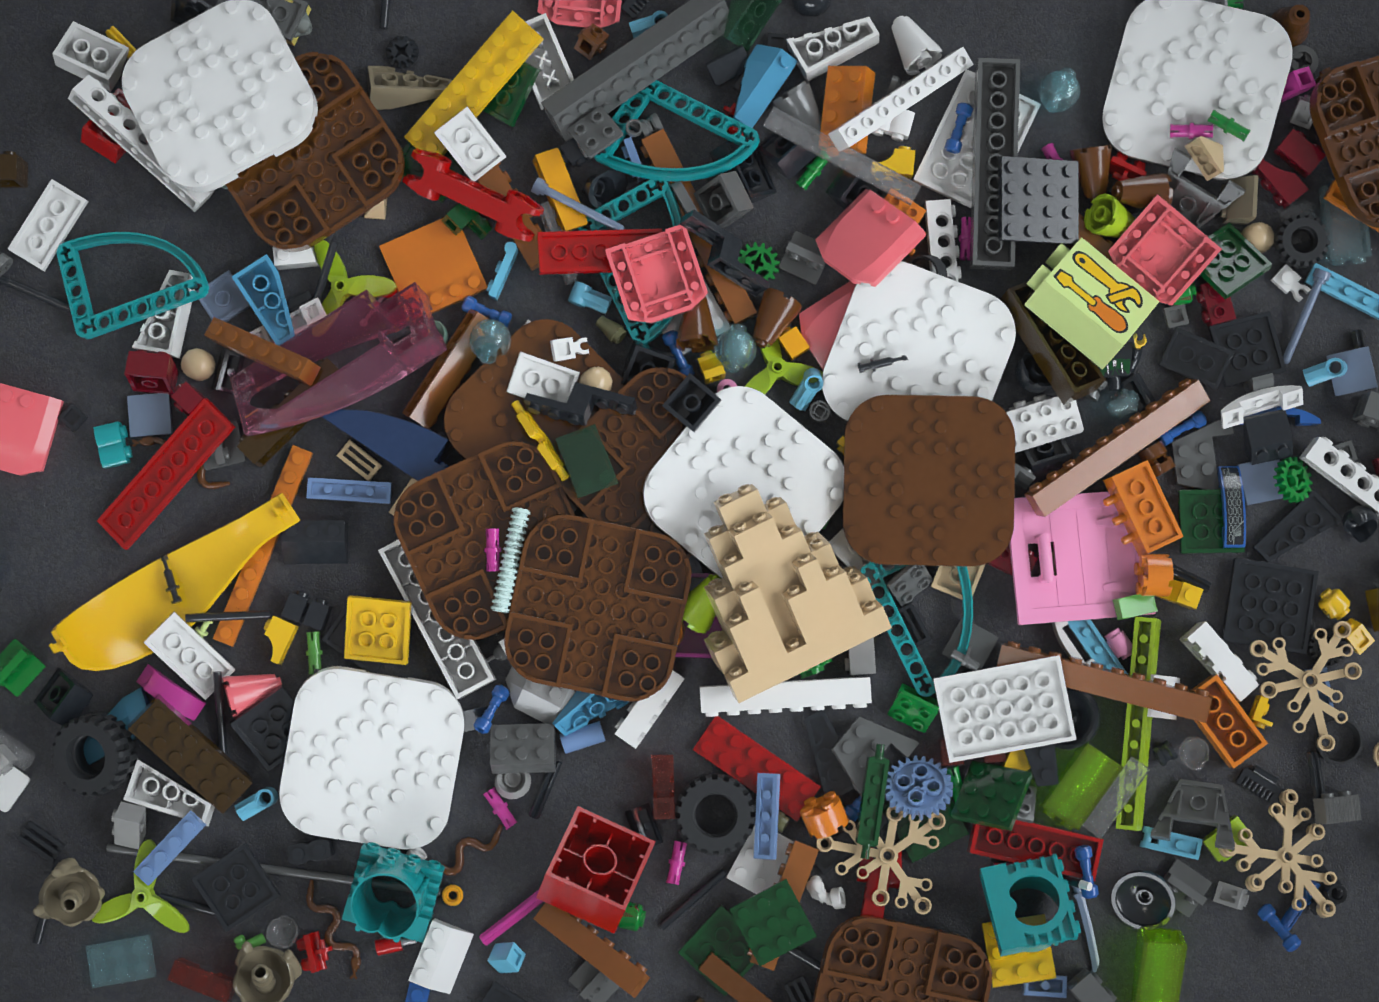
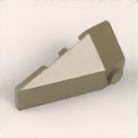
[368,66,452,110]

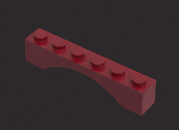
[1251,159,1309,209]

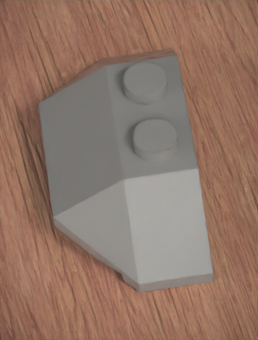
[505,666,576,724]

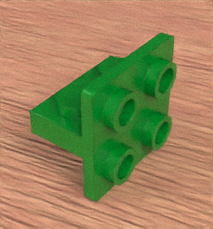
[0,639,46,697]
[887,683,939,733]

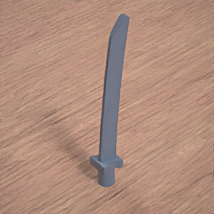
[1072,886,1099,972]

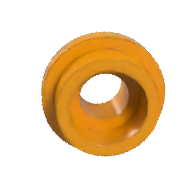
[442,885,463,906]

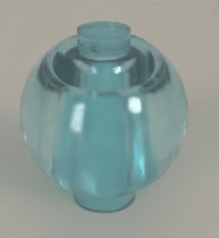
[1039,67,1080,113]
[469,319,511,364]
[715,324,757,372]

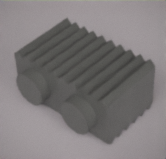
[1313,791,1362,824]

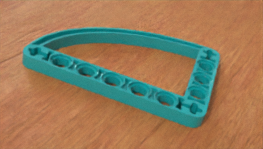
[594,80,760,182]
[578,179,682,344]
[57,232,209,339]
[860,562,973,697]

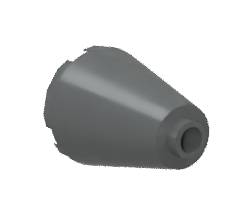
[772,79,822,139]

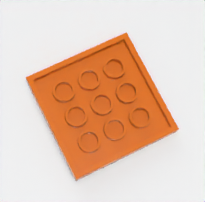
[379,218,488,322]

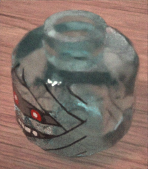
[1107,388,1139,419]

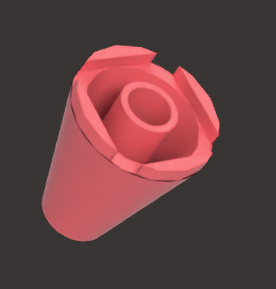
[222,674,282,718]

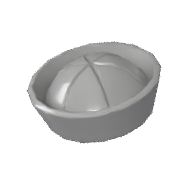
[495,773,531,799]

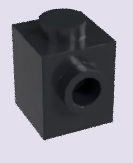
[560,138,588,168]

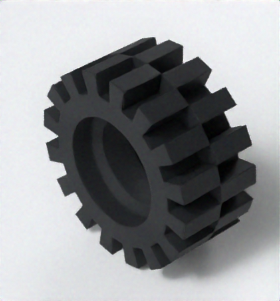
[1307,628,1347,666]

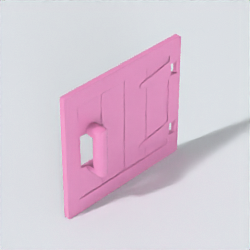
[1010,492,1156,625]

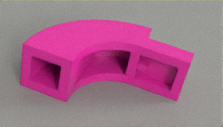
[1280,66,1316,103]
[136,664,206,721]

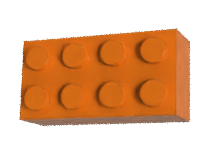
[819,66,875,154]
[1191,674,1268,768]

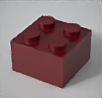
[124,350,178,394]

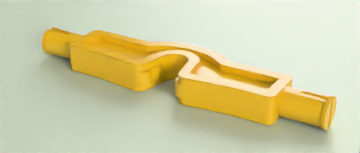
[511,400,569,481]

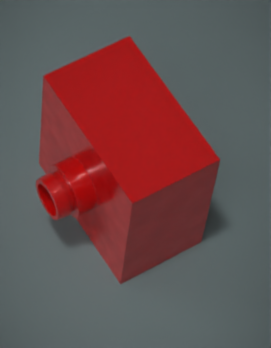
[536,806,656,934]

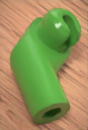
[234,933,266,950]

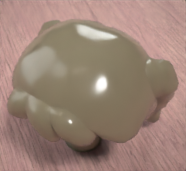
[33,858,105,927]
[233,941,302,1002]

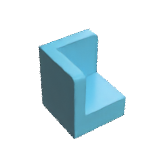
[487,942,526,973]

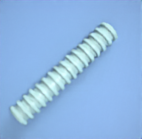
[490,507,531,613]

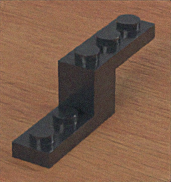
[680,210,770,296]
[524,382,637,426]

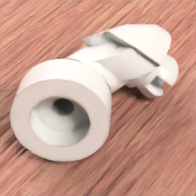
[806,875,846,909]

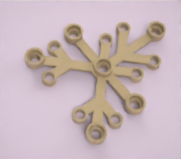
[1249,621,1362,751]
[1218,789,1337,918]
[816,806,946,915]

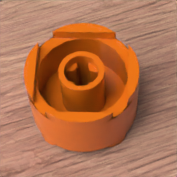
[1134,554,1174,597]
[800,791,849,839]

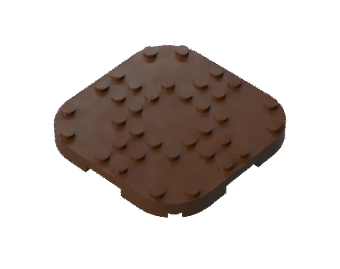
[225,52,405,252]
[1310,56,1379,228]
[444,319,625,512]
[557,368,692,559]
[843,395,1015,567]
[394,441,575,640]
[504,514,692,701]
[812,915,992,1002]

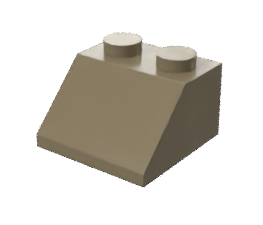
[1220,175,1258,225]

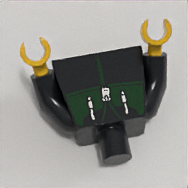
[1097,333,1147,391]

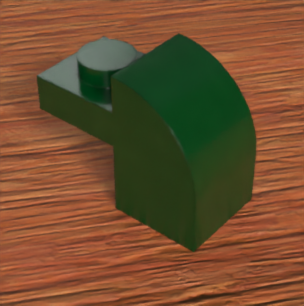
[442,203,492,240]

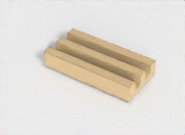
[336,439,382,481]

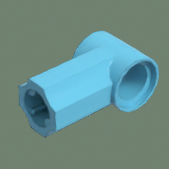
[629,11,668,38]
[567,281,612,315]
[1303,358,1347,387]
[789,368,823,411]
[234,787,278,821]

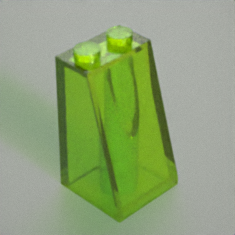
[1040,743,1124,831]
[1131,928,1187,1002]

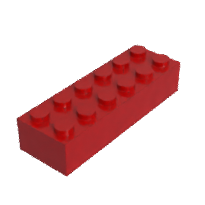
[967,820,1104,881]

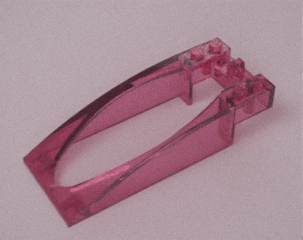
[230,282,447,436]

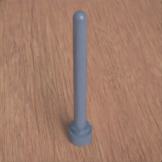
[531,177,624,230]
[1283,268,1331,364]

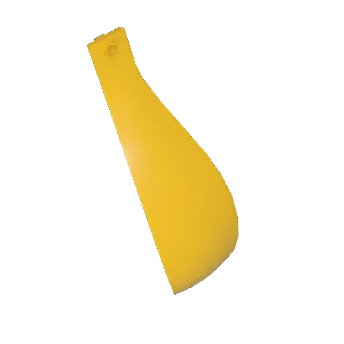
[49,493,300,671]

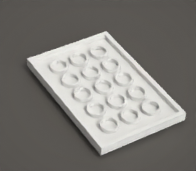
[913,69,1041,208]
[934,655,1076,763]

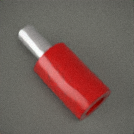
[375,937,417,956]

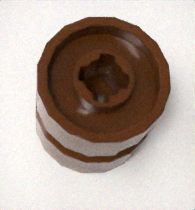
[1138,440,1176,477]

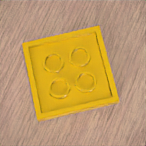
[344,595,412,665]
[981,914,1056,988]

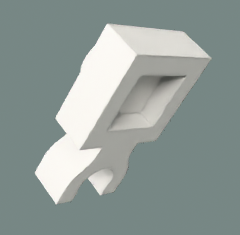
[1270,264,1311,302]
[550,337,589,362]

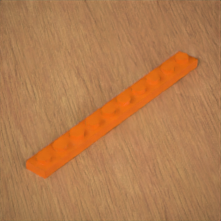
[213,445,313,647]

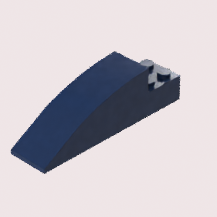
[315,408,451,481]

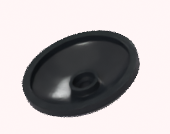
[1055,687,1100,750]
[1111,870,1176,930]

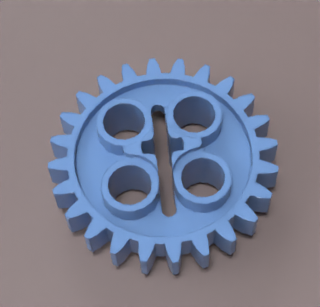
[885,756,953,820]

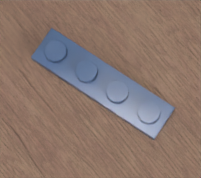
[306,478,392,504]
[753,773,780,860]
[133,811,206,886]

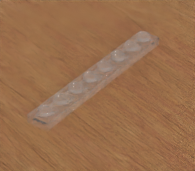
[763,107,921,206]

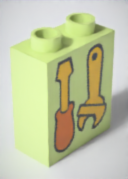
[1024,237,1160,370]

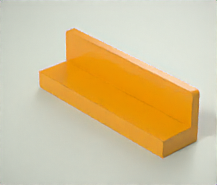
[533,148,588,231]

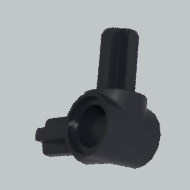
[1308,865,1347,915]

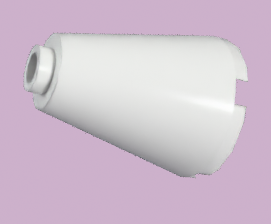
[891,16,942,75]

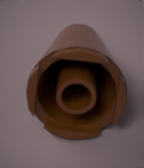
[1271,5,1310,48]
[1069,145,1112,202]
[1111,173,1173,210]
[752,288,802,349]
[676,296,718,353]

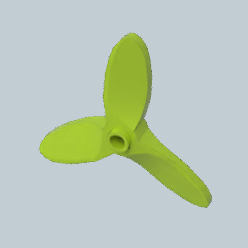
[312,240,397,336]
[745,339,823,395]
[91,839,190,933]

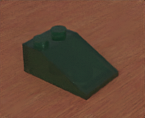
[724,0,782,52]
[555,424,619,498]

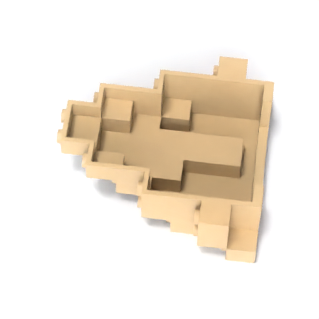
[704,484,892,703]

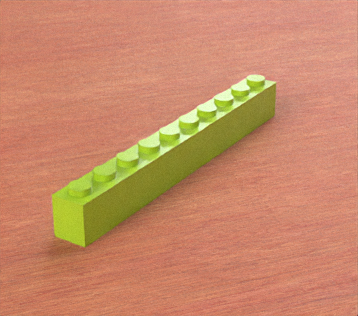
[1116,617,1161,831]

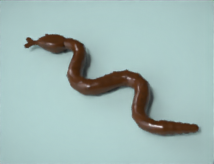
[132,436,230,489]
[441,824,503,876]
[306,879,361,980]

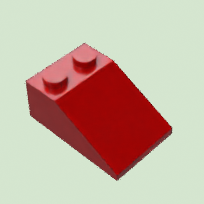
[81,88,132,164]

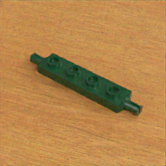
[855,743,890,859]

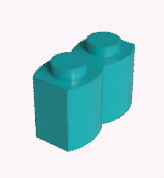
[93,421,133,469]

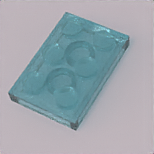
[86,934,157,988]

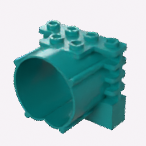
[342,842,445,943]
[979,854,1081,957]

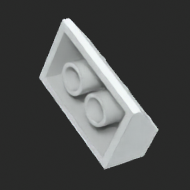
[52,21,129,92]
[408,918,474,994]

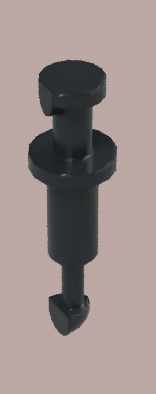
[857,355,908,373]
[161,555,182,604]

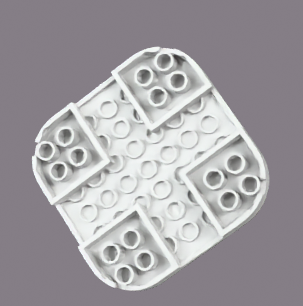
[122,0,318,193]
[1102,0,1292,180]
[822,261,1016,421]
[643,386,844,578]
[279,666,464,849]

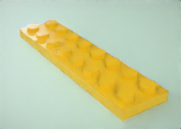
[404,10,544,156]

